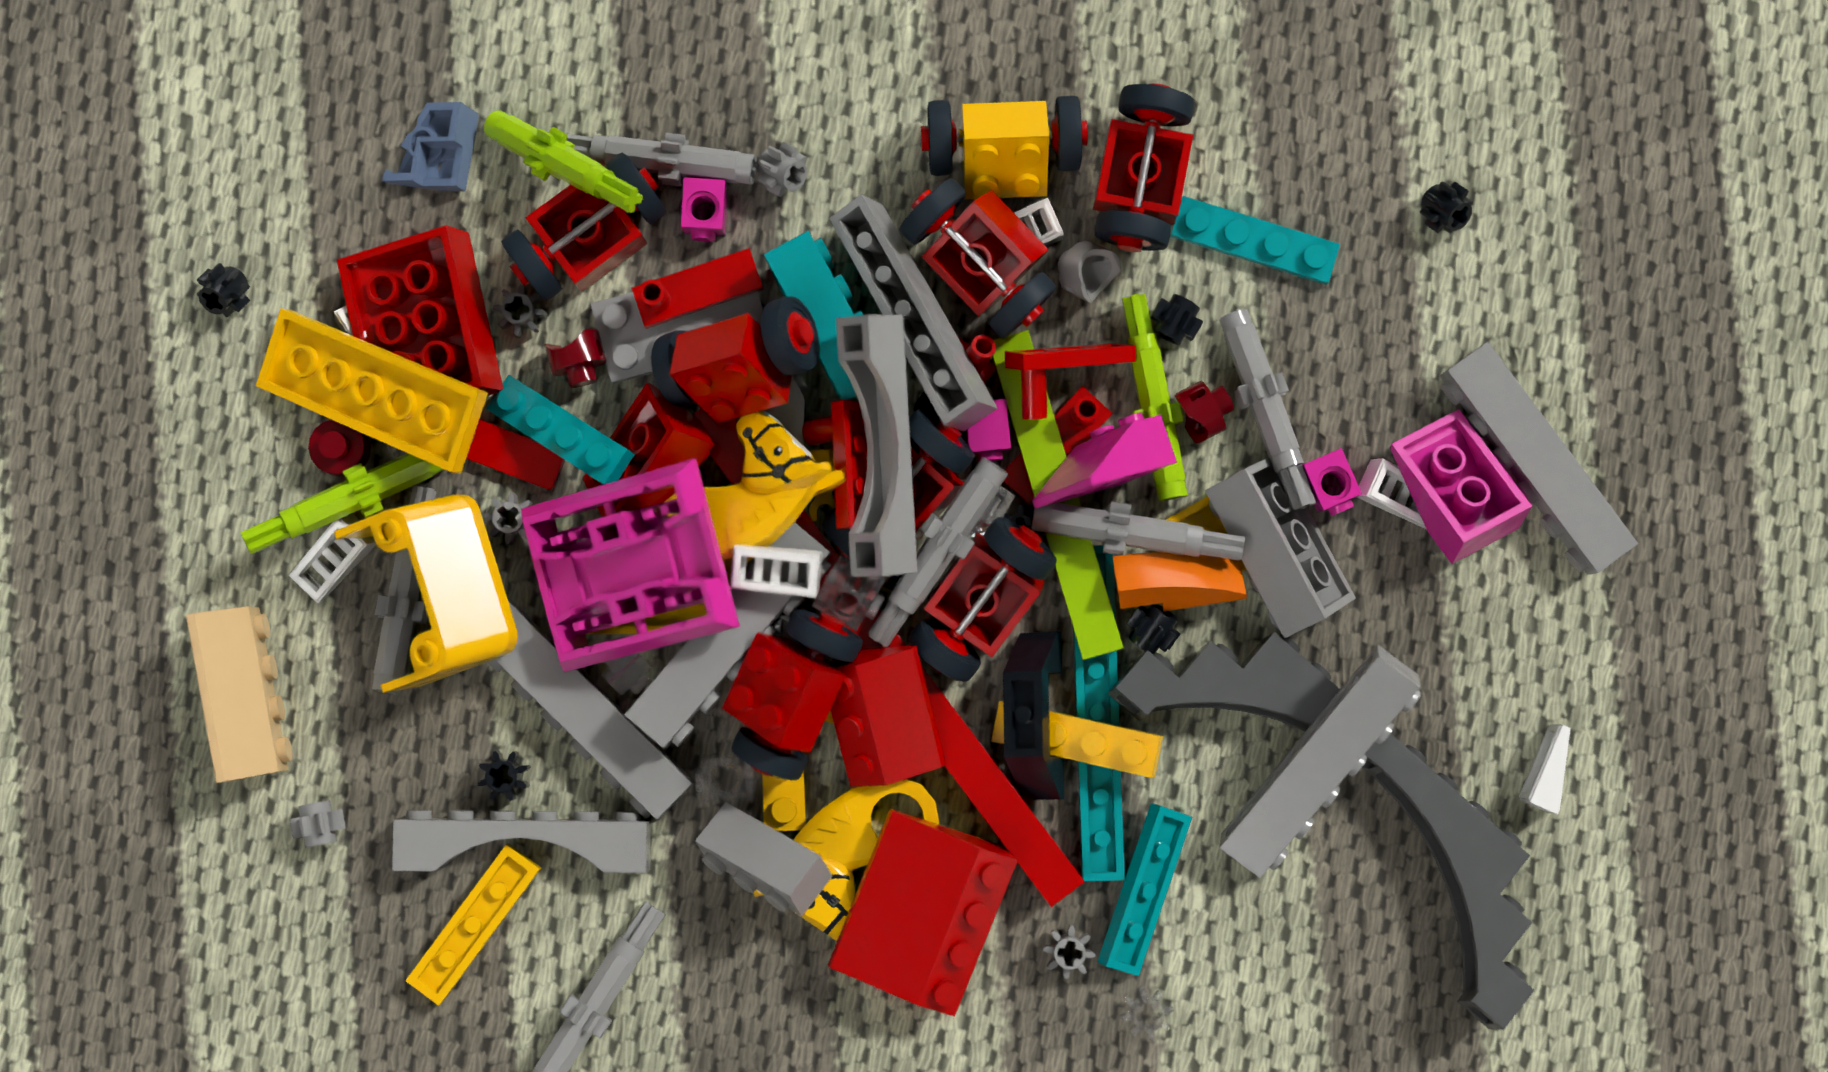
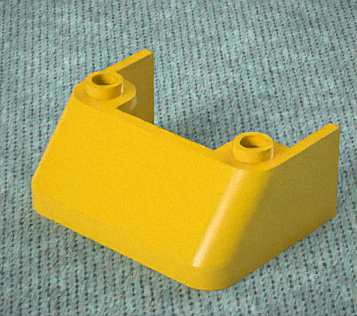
[334,494,518,693]

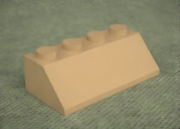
[186,606,293,783]

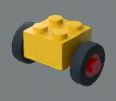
[921,96,1088,199]

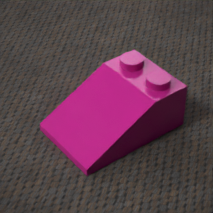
[1390,409,1532,564]
[1033,412,1177,509]

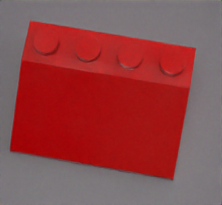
[337,225,503,396]
[828,809,1018,1017]

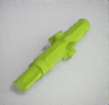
[484,110,643,213]
[1122,294,1188,502]
[240,453,445,554]

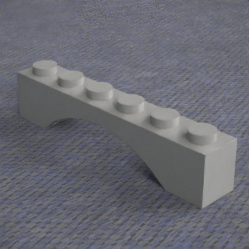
[836,315,917,577]
[392,810,651,873]

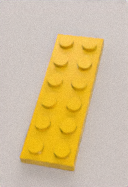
[256,308,488,473]

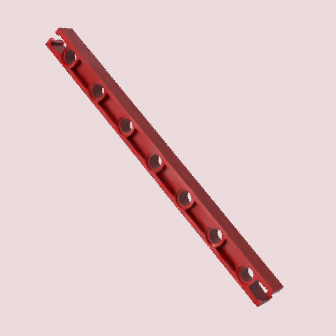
[693,408,1085,907]

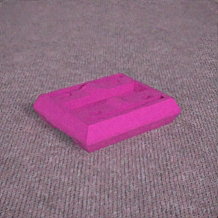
[521,459,740,672]

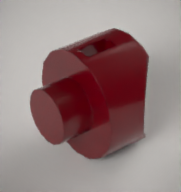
[544,329,607,388]
[1175,381,1234,443]
[308,419,370,477]

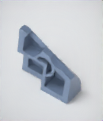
[382,102,479,192]

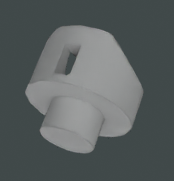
[1058,241,1121,303]

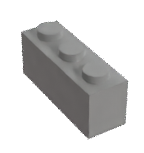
[695,802,832,916]

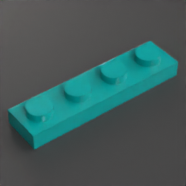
[1170,196,1340,285]
[486,375,635,485]
[1097,802,1193,976]

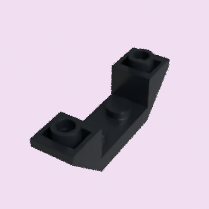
[1003,631,1065,800]

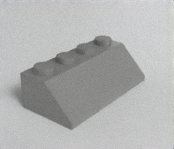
[1205,457,1356,639]

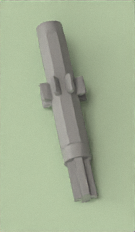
[566,133,757,186]
[1219,309,1316,511]
[868,457,1008,647]
[371,486,437,695]
[1031,502,1245,560]
[532,901,666,1072]

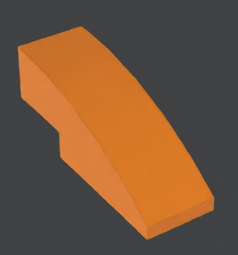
[1112,552,1247,612]

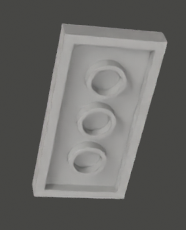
[590,292,763,384]

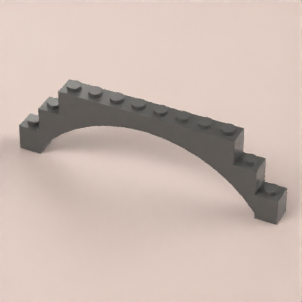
[1107,632,1534,1030]

